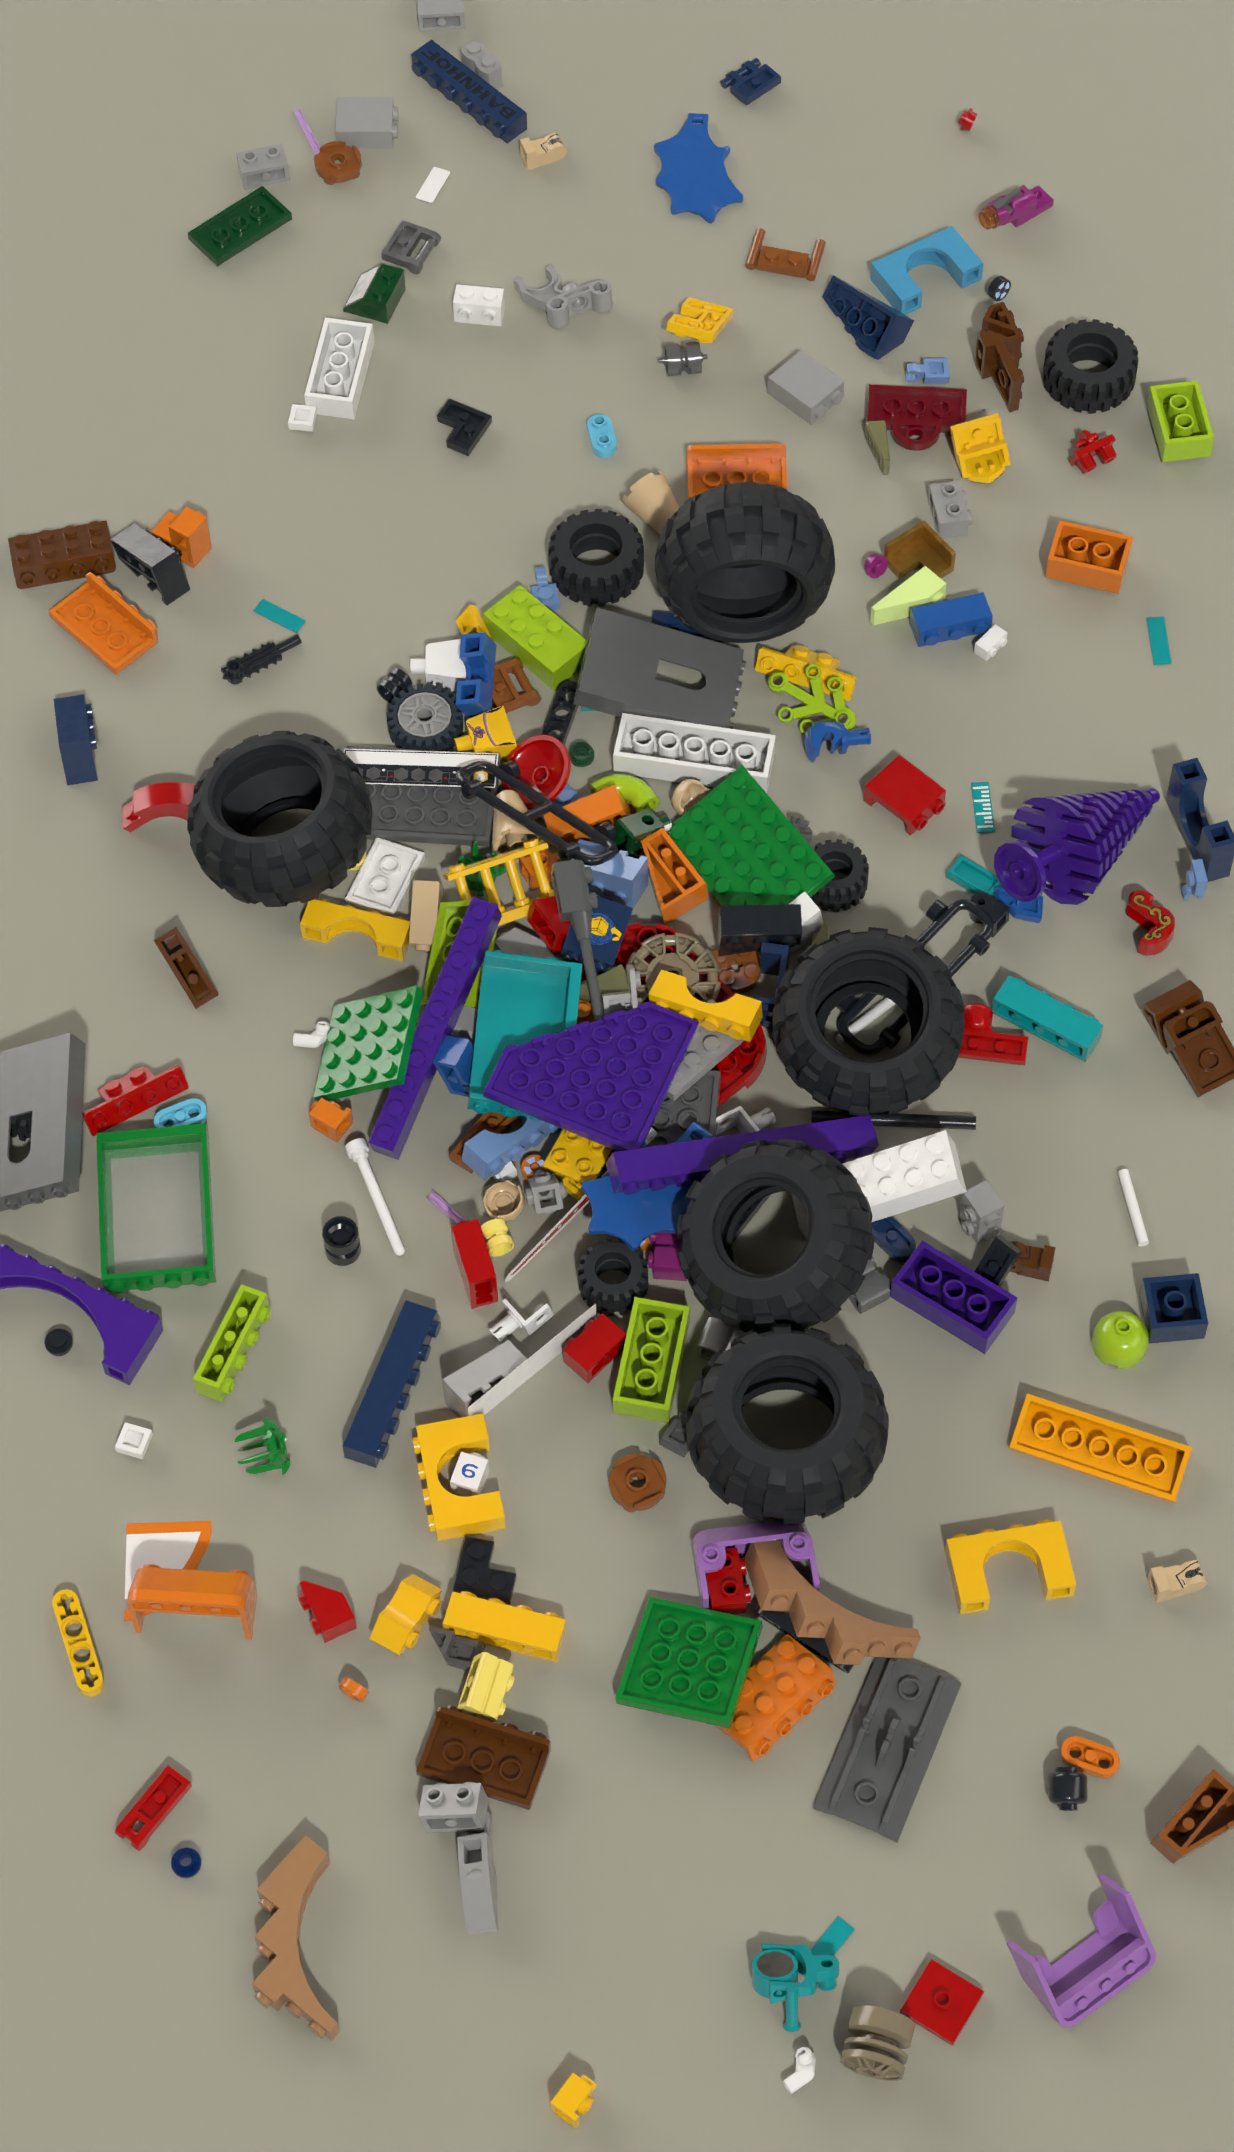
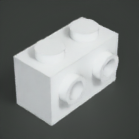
[453,284,505,326]

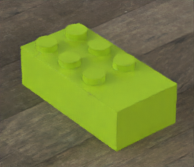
[483,585,587,690]
[613,1297,690,1423]

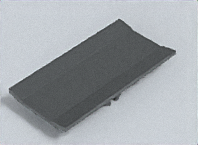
[813,1657,962,1843]

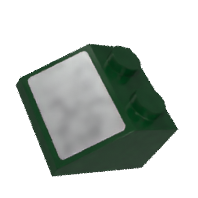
[343,264,406,324]

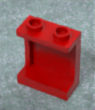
[863,755,946,836]

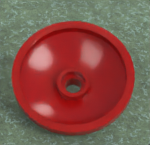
[501,735,571,809]

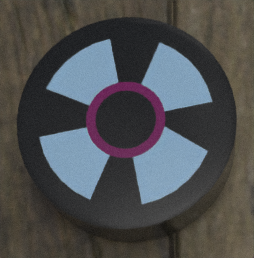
[988,276,1011,301]

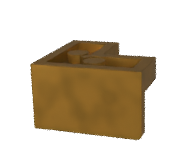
[884,520,956,578]

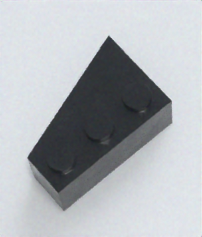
[111,523,191,605]
[717,904,802,956]

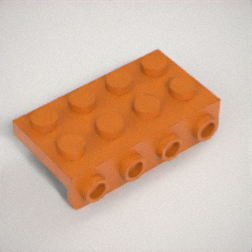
[687,443,788,500]
[49,572,158,675]
[716,1634,836,1762]

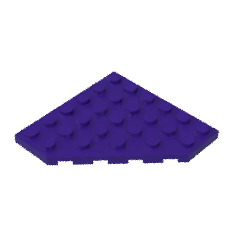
[483,1002,699,1151]

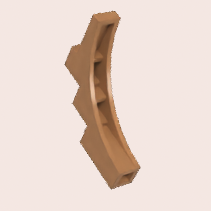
[745,1540,921,1665]
[252,1835,340,2041]

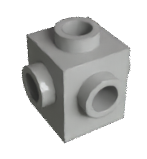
[524,1172,566,1214]

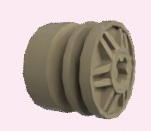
[840,2005,915,2081]

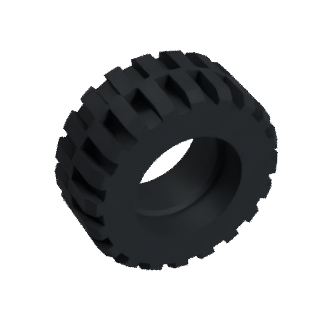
[1043,319,1139,414]
[548,509,644,606]

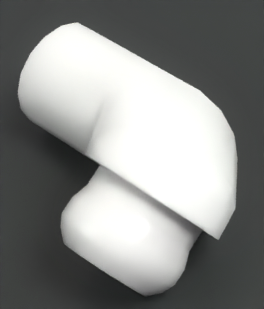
[293,1021,330,1048]
[782,2047,816,2094]

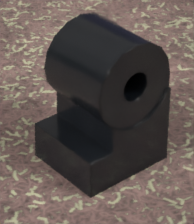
[969,892,1010,938]

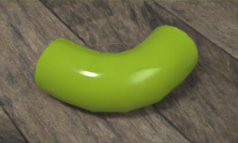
[589,774,660,812]

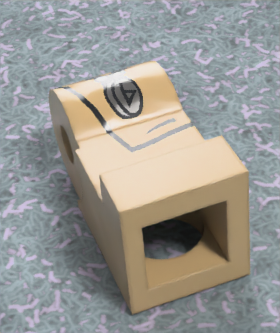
[520,133,567,171]
[1147,1560,1208,1603]

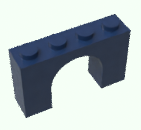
[1166,758,1234,882]

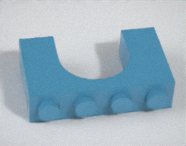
[870,226,983,315]

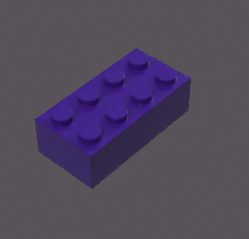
[890,1240,1017,1354]

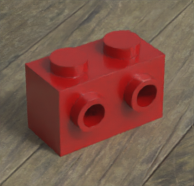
[563,1313,627,1383]
[705,1548,751,1615]

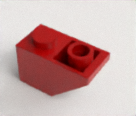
[297,1580,357,1643]

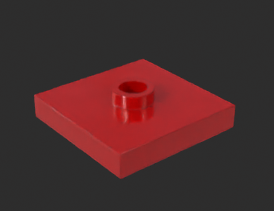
[899,1959,984,2046]

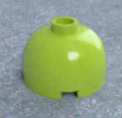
[1092,1311,1149,1369]

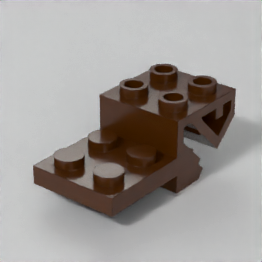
[975,302,1024,413]
[1141,980,1234,1098]

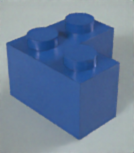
[433,1036,474,1097]

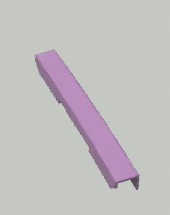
[293,107,320,155]
[426,1190,464,1224]

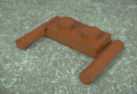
[746,228,826,281]

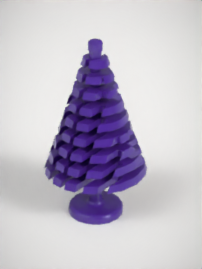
[994,788,1160,905]

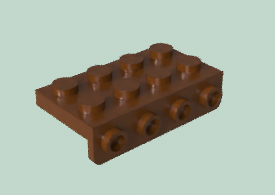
[8,521,116,589]
[416,1705,551,1810]

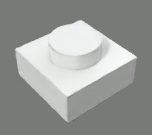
[288,404,317,432]
[115,1422,153,1459]

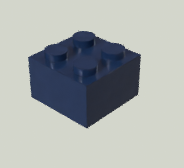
[1139,1273,1209,1344]

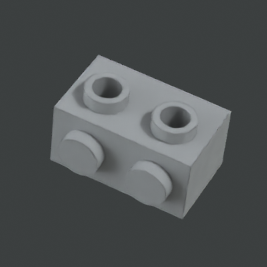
[236,144,290,190]
[928,481,972,539]
[959,1180,1004,1243]
[418,1782,489,1833]

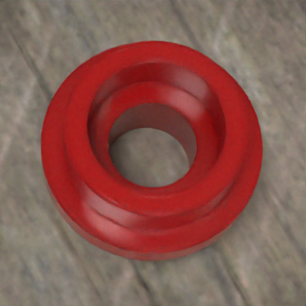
[958,108,977,131]

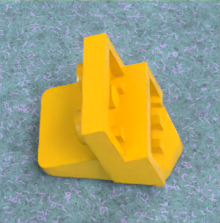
[950,413,1010,484]

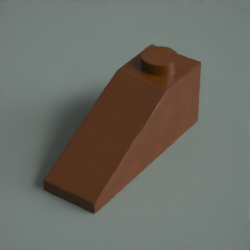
[153,927,218,1009]

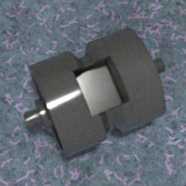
[659,342,708,376]

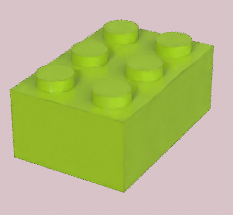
[1147,380,1214,462]

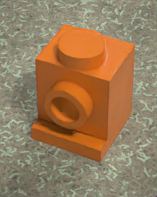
[519,848,561,891]
[309,1098,353,1142]

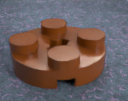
[314,141,362,185]
[712,949,761,994]
[609,1453,666,1512]

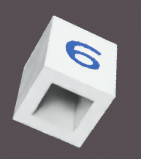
[450,1452,489,1497]

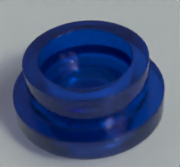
[171,1848,202,1878]

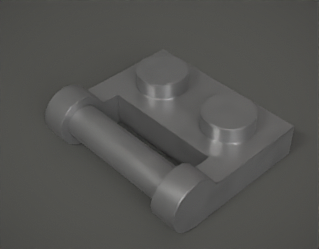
[381,220,441,274]

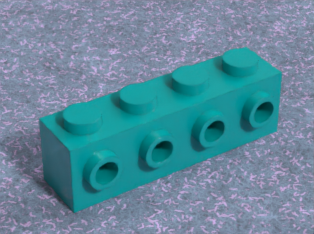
[992,975,1104,1062]

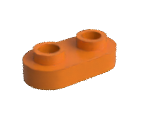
[1060,1736,1120,1779]

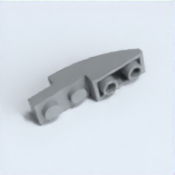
[457,1812,498,1935]

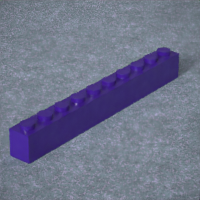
[368,897,502,1160]
[606,1115,879,1195]

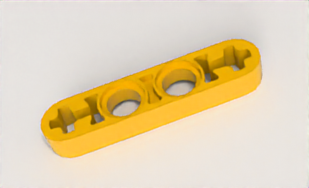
[52,1589,105,1697]

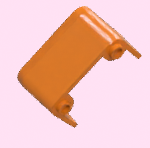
[127,1564,257,1640]

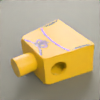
[454,706,517,761]

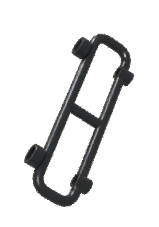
[456,761,618,866]
[836,899,995,1055]

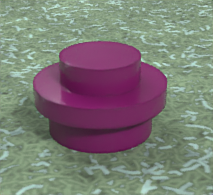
[864,554,888,578]

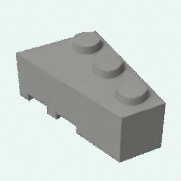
[443,1340,527,1418]

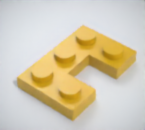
[666,297,734,343]

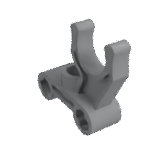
[514,265,613,329]

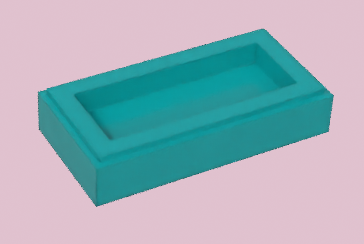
[946,855,1003,898]

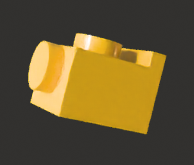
[550,2073,597,2129]

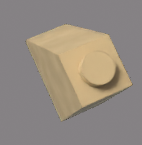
[409,880,444,952]

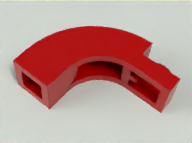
[122,782,195,832]

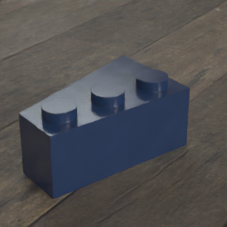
[53,694,98,786]

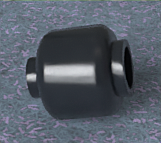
[1048,1767,1088,1811]

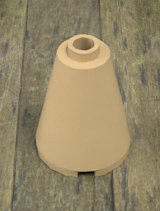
[622,471,679,535]
[492,790,544,863]

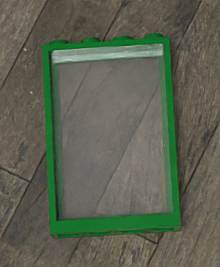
[96,1123,216,1294]

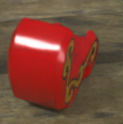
[1126,890,1175,956]

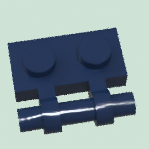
[720,58,781,106]

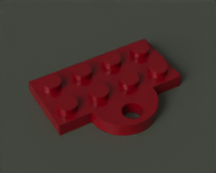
[867,384,967,451]

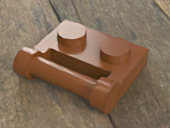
[492,658,541,713]

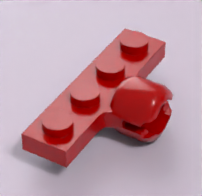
[958,1003,1029,1066]

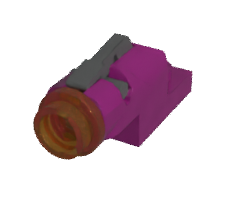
[979,185,1054,230]

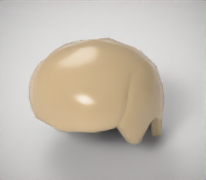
[672,779,711,816]
[483,1180,525,1222]

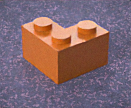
[151,507,212,568]

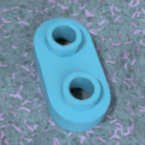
[587,414,617,458]
[154,1098,208,1128]

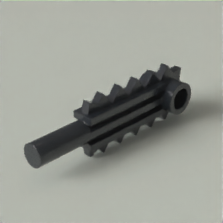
[221,635,302,685]

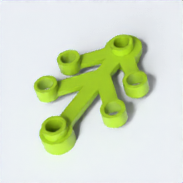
[768,664,856,736]

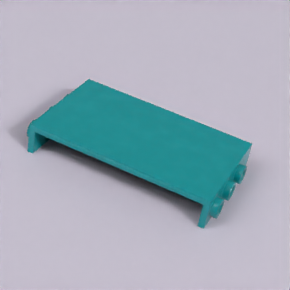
[467,950,582,1121]

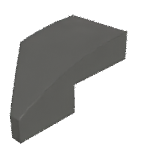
[659,1410,690,1458]
[429,1626,485,1671]

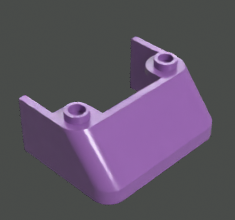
[692,1520,820,1609]
[1006,1873,1156,2027]

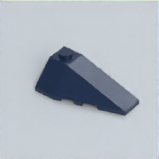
[822,275,914,360]

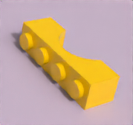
[300,899,410,961]
[648,969,763,1042]

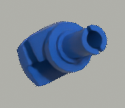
[804,722,871,763]

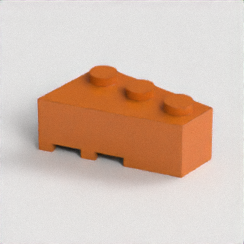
[543,785,633,843]
[641,828,708,925]

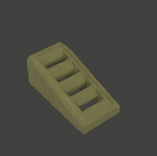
[865,420,890,475]

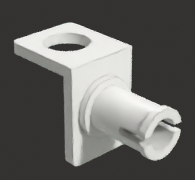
[716,1106,776,1135]
[488,1298,554,1343]

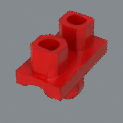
[1068,430,1117,474]

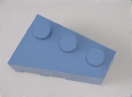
[572,839,648,908]

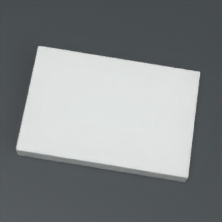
[345,838,425,917]

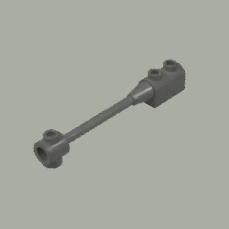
[551,860,605,1021]

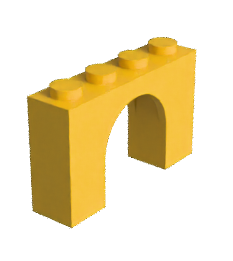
[412,1413,506,1541]
[945,1519,1076,1614]

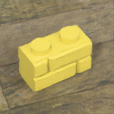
[457,1652,515,1722]

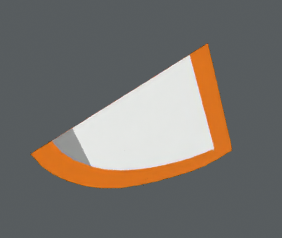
[124,1521,212,1621]

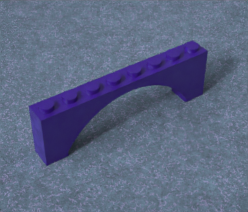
[0,1243,163,1385]

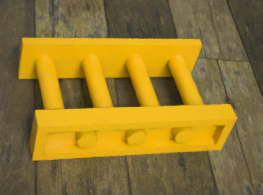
[443,838,555,926]

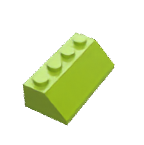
[421,901,497,1009]

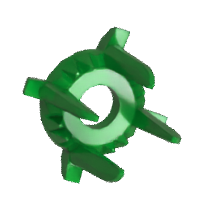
[457,840,506,897]
[235,1418,290,1475]

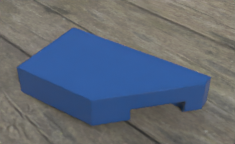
[993,887,1043,923]

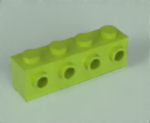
[193,1284,271,1403]

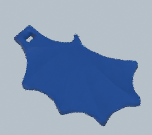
[654,113,743,224]
[581,1122,713,1251]

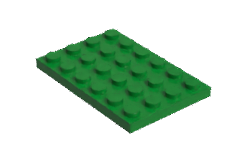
[666,765,835,906]

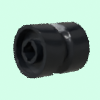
[322,1216,361,1266]

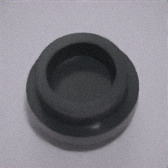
[44,1329,73,1356]

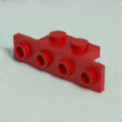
[82,1065,189,1136]

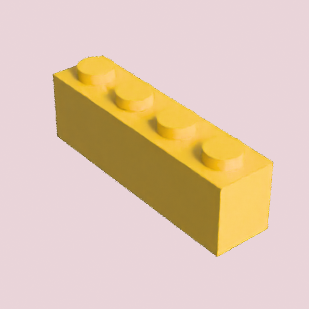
[443,1591,566,1662]

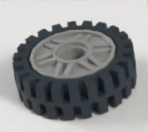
[387,684,463,751]

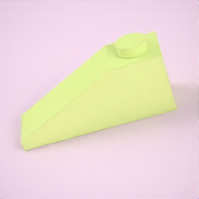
[870,566,947,626]

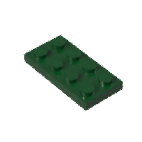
[188,186,292,267]

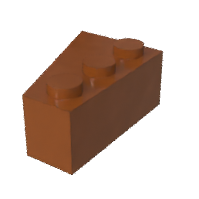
[1150,1769,1234,1864]

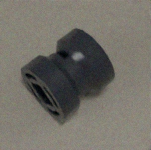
[377,668,412,703]

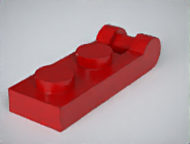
[115,1765,192,1851]

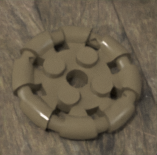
[625,932,721,1003]

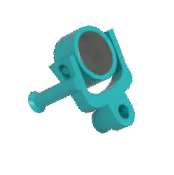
[752,1943,839,2032]

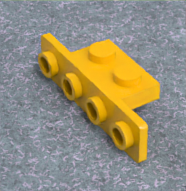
[755,645,856,701]

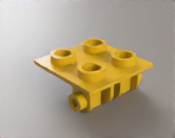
[542,1129,613,1189]

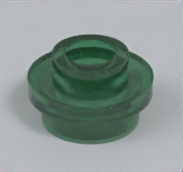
[569,742,594,767]

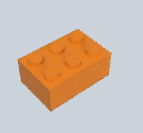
[1045,520,1133,594]

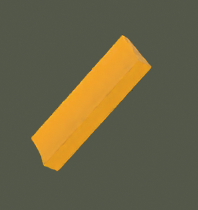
[1009,1394,1192,1503]

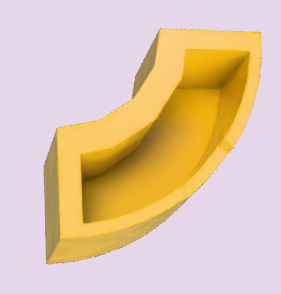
[369,1574,442,1655]

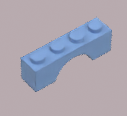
[461,1116,561,1180]

